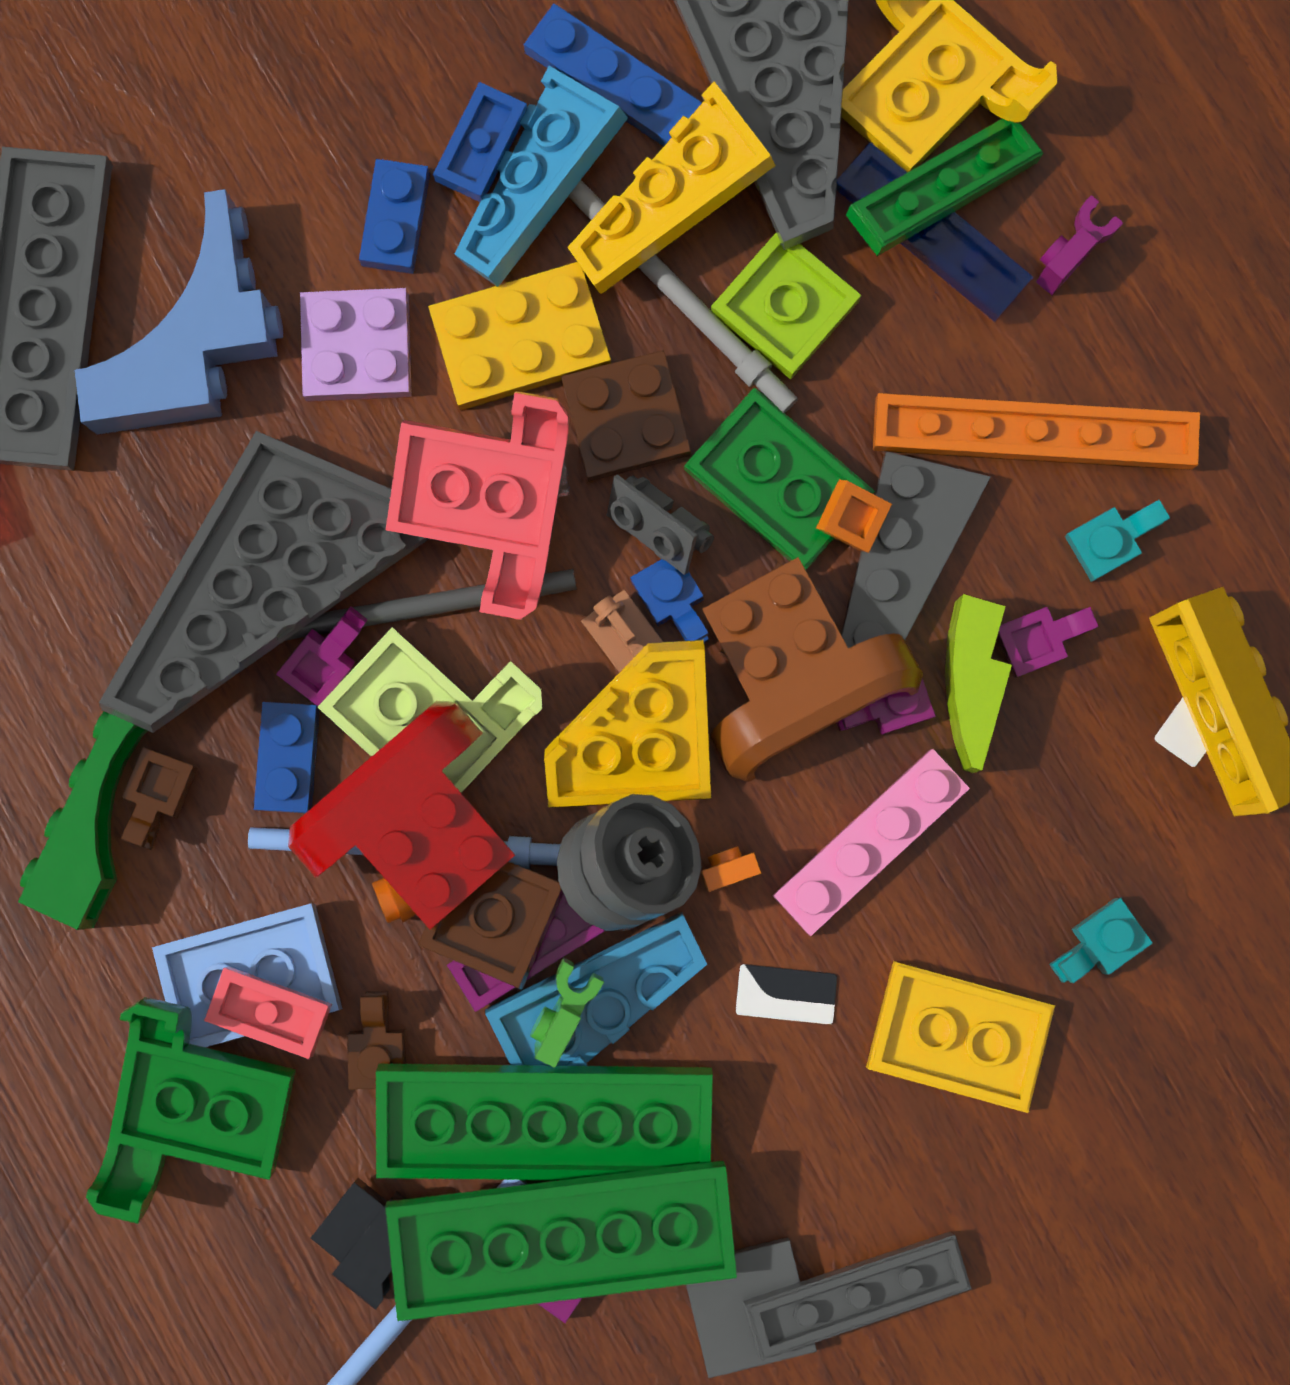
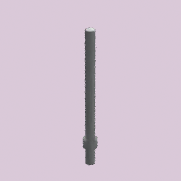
[285,569,577,641]

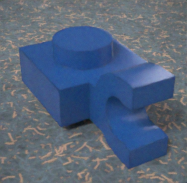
[630,559,709,643]

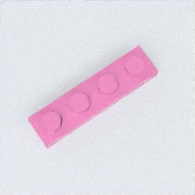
[772,749,970,936]

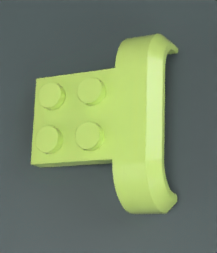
[318,627,542,793]

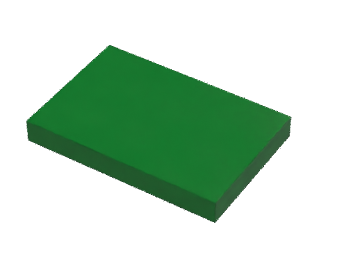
[684,387,875,570]

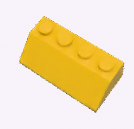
[1149,586,1290,816]

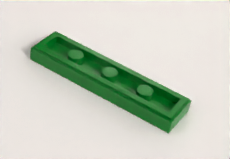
[846,119,1044,256]

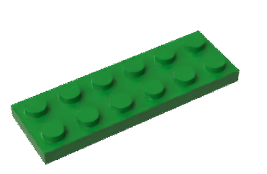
[376,1064,713,1180]
[386,1161,737,1322]

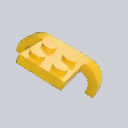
[841,0,1057,174]

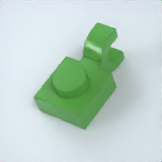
[530,958,604,1068]

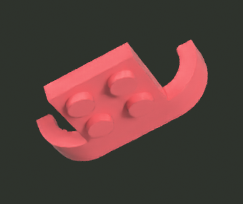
[386,391,570,620]

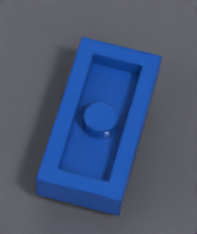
[433,82,527,202]
[359,159,430,274]
[254,702,320,813]

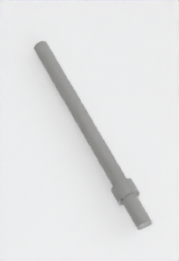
[568,180,798,413]

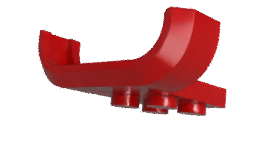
[288,701,515,929]

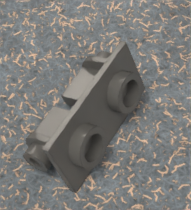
[607,474,714,575]

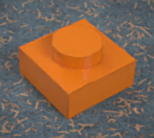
[816,479,892,553]
[701,846,761,892]

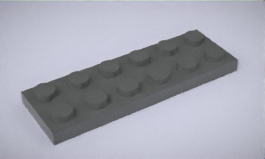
[0,147,113,471]

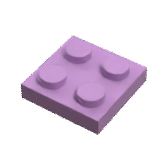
[300,288,412,401]

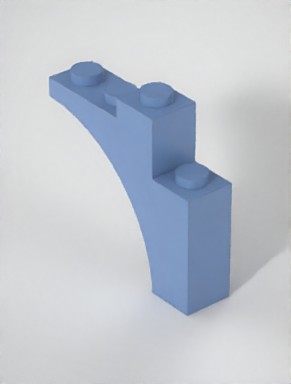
[75,189,283,434]

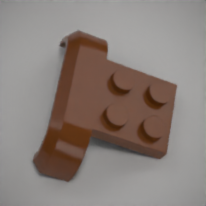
[702,557,923,782]

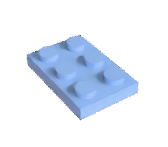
[152,903,342,1047]

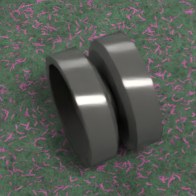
[557,794,701,931]

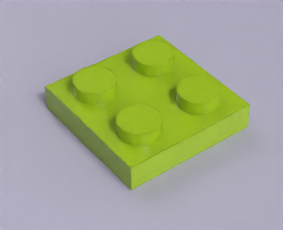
[711,233,861,380]

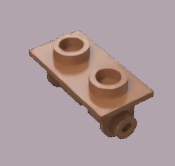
[581,590,663,672]

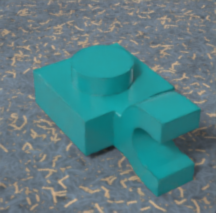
[1064,500,1170,582]
[1049,898,1152,983]

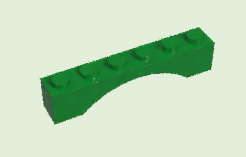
[18,711,148,930]

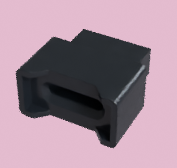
[311,1178,406,1310]

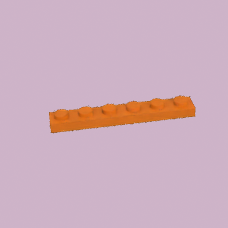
[873,393,1200,470]

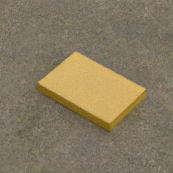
[866,961,1055,1113]

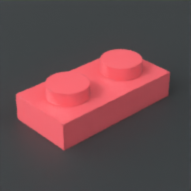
[204,966,332,1059]

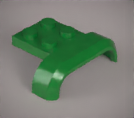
[86,997,296,1224]

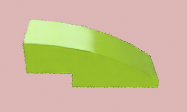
[945,594,1012,773]

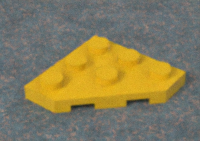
[544,640,711,807]

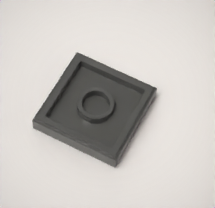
[686,1237,817,1379]

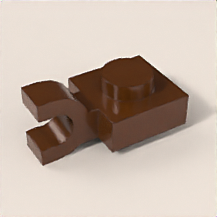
[121,747,198,850]
[347,991,406,1090]

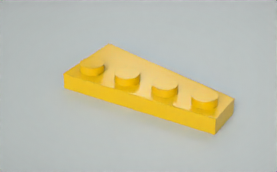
[568,81,776,294]

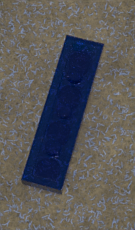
[836,142,1033,322]

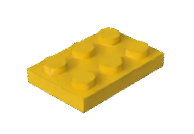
[428,262,611,411]

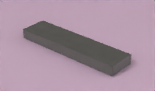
[742,1232,971,1361]

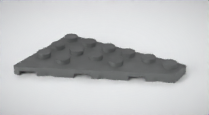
[674,0,849,250]
[99,431,430,733]

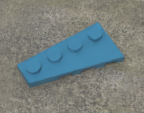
[454,65,628,287]
[485,912,707,1066]

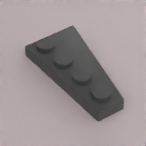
[841,451,991,648]

